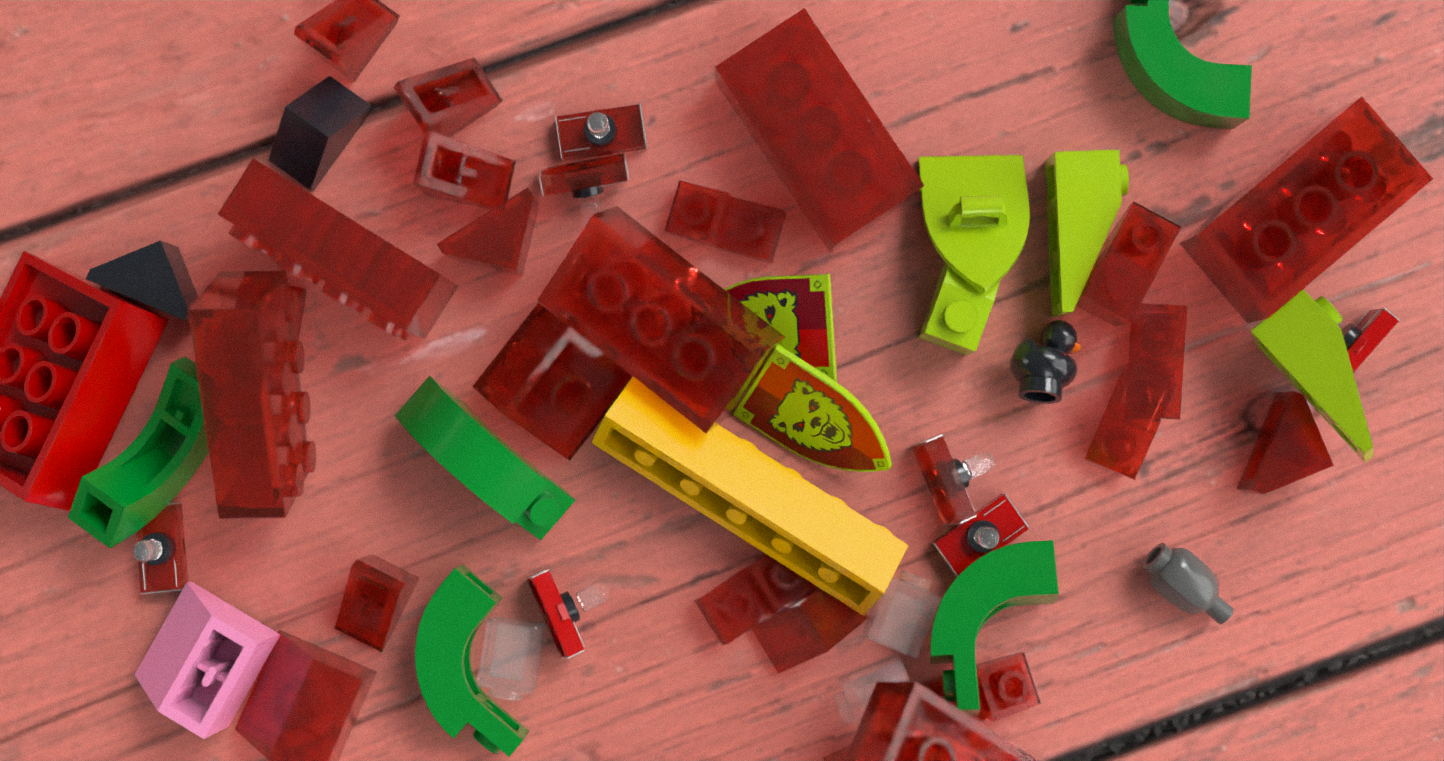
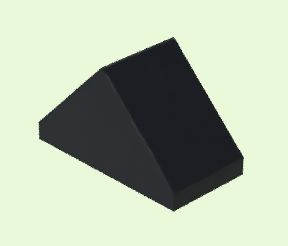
[268,76,374,191]
[86,240,206,325]

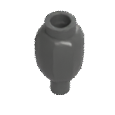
[1142,543,1234,624]

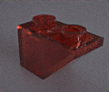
[1076,202,1181,327]

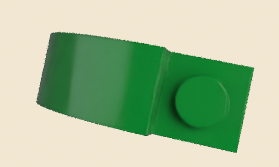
[1114,0,1252,129]
[68,356,227,548]
[395,375,575,540]
[930,540,1059,717]
[415,564,529,757]

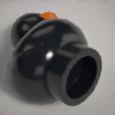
[1009,320,1081,404]

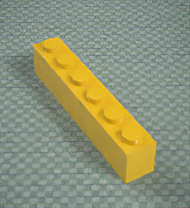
[591,372,909,616]

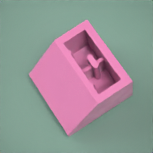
[135,581,280,739]

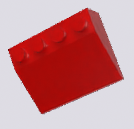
[0,251,169,511]

